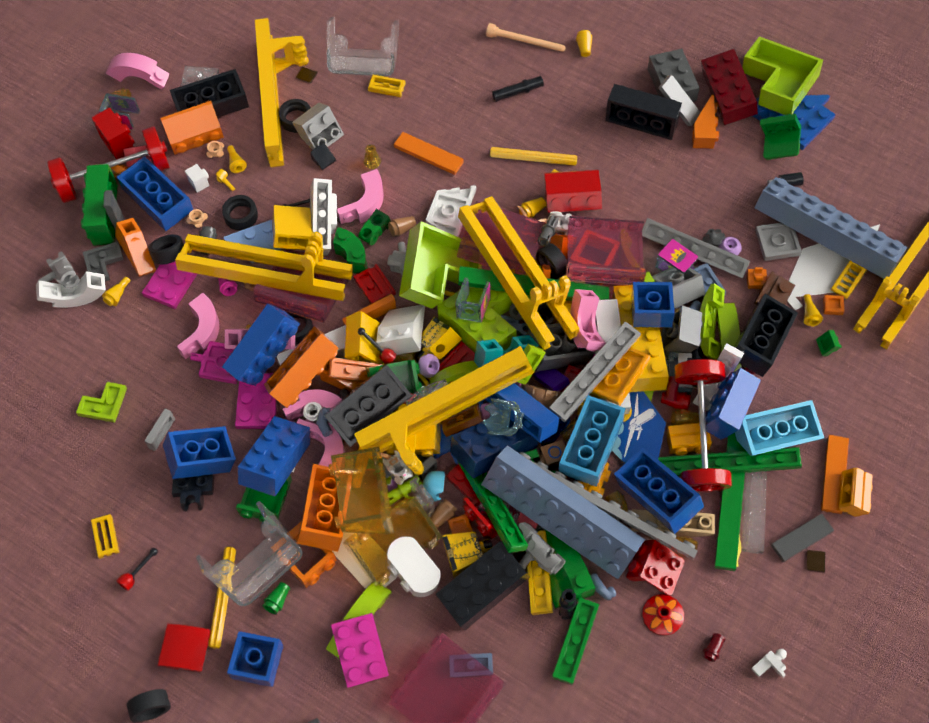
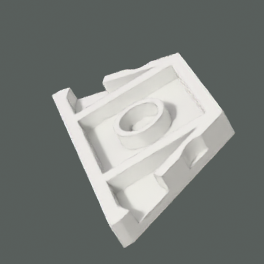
[426,185,476,237]

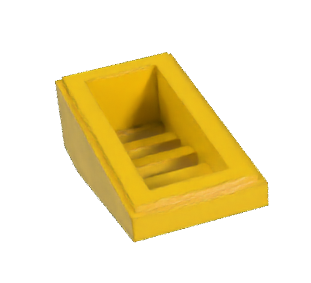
[830,261,867,300]

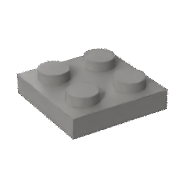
[755,223,802,261]

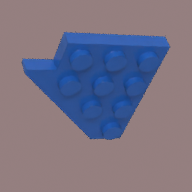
[753,95,836,150]

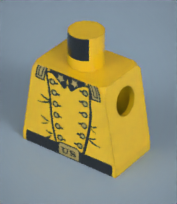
[416,317,462,360]
[442,532,493,578]

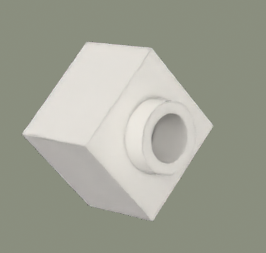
[185,164,209,193]

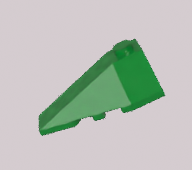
[544,529,595,609]

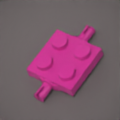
[190,341,238,384]

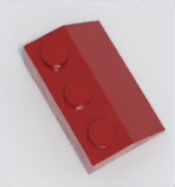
[544,170,602,213]

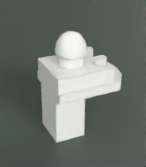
[752,649,787,678]

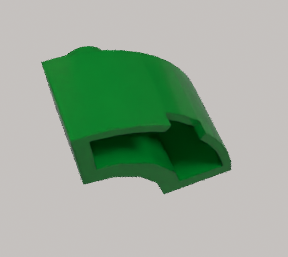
[333,227,368,274]

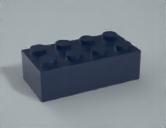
[450,413,538,478]

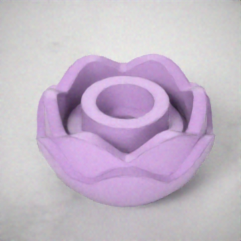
[718,237,742,255]
[418,353,440,378]

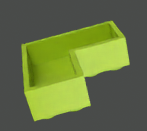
[742,37,823,115]
[399,221,483,309]
[437,269,517,353]

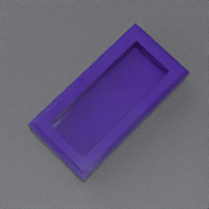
[533,369,570,391]

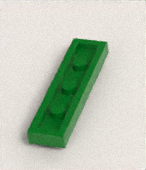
[552,597,600,686]

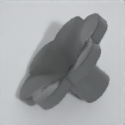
[702,229,725,246]

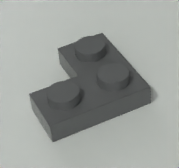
[83,241,124,281]

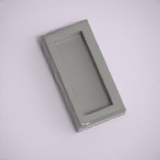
[145,409,175,451]

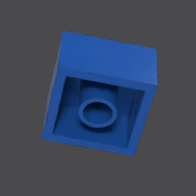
[631,282,675,327]
[227,631,284,687]

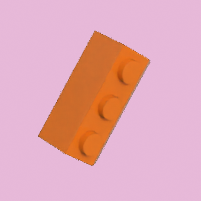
[160,101,224,155]

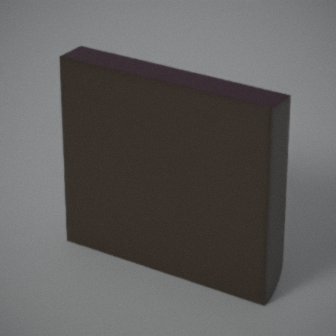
[296,67,318,83]
[807,550,826,573]

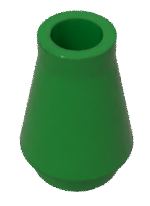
[263,582,290,615]

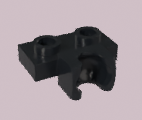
[172,474,214,512]

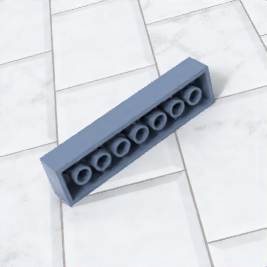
[755,177,908,279]
[481,445,645,579]

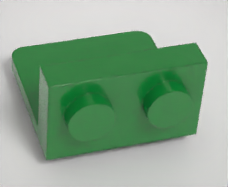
[760,114,801,160]

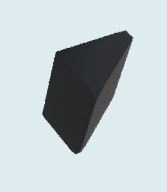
[310,143,336,170]

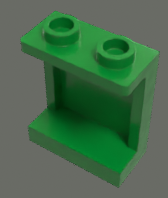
[366,360,423,399]
[236,475,292,524]

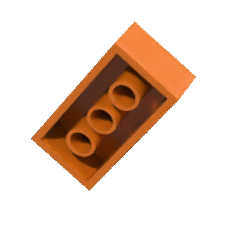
[264,326,339,408]
[297,464,353,552]

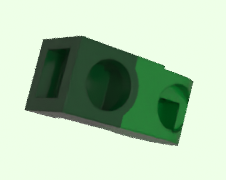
[358,208,391,246]

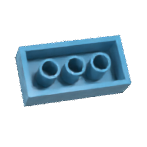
[559,395,626,487]

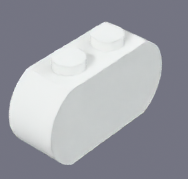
[387,537,440,597]

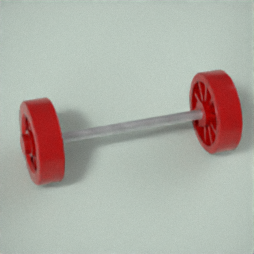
[47,126,170,203]
[675,359,732,493]

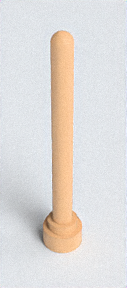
[486,23,565,52]

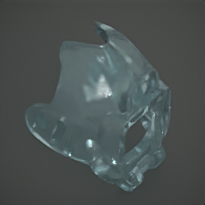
[482,398,524,436]

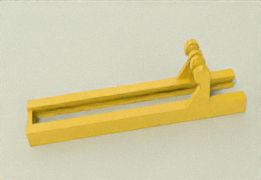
[255,18,309,167]
[458,196,580,350]
[853,222,929,350]
[175,232,352,301]
[354,346,534,475]

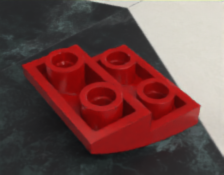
[157,623,211,673]

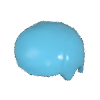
[423,471,445,502]

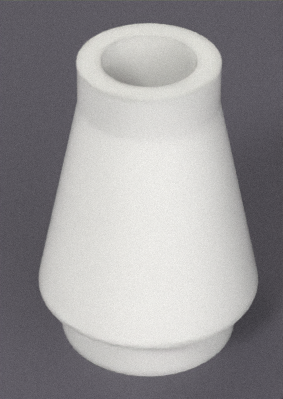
[303,402,322,424]

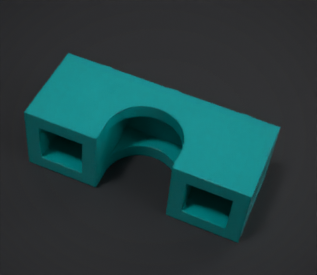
[474,335,538,368]

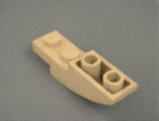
[630,509,715,537]

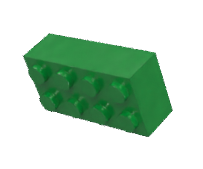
[81,164,118,246]

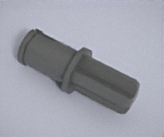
[537,215,559,246]

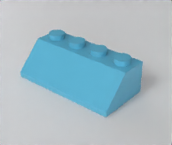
[735,400,824,456]

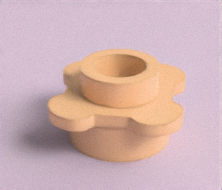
[206,141,224,158]
[186,209,208,228]

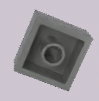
[661,305,703,359]

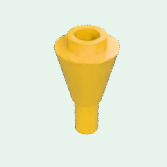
[227,145,247,173]
[102,276,131,306]
[803,294,823,327]

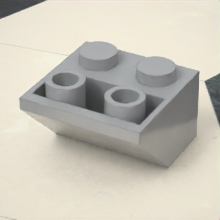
[292,103,344,150]

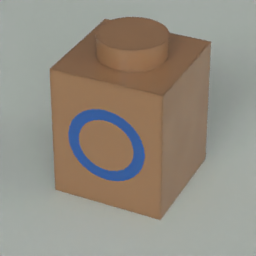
[538,440,566,470]

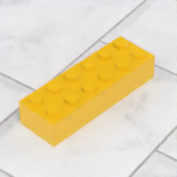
[612,285,669,392]

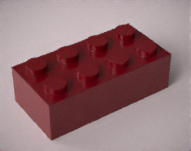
[701,49,758,125]

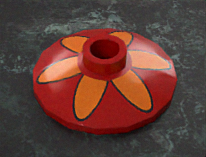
[642,594,684,636]

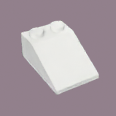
[376,305,425,355]

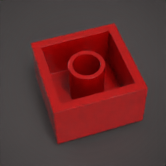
[91,107,135,160]

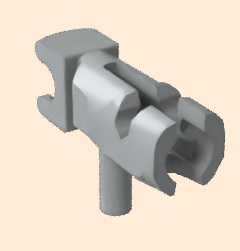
[38,251,80,288]
[519,522,566,574]

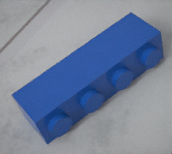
[485,383,559,443]

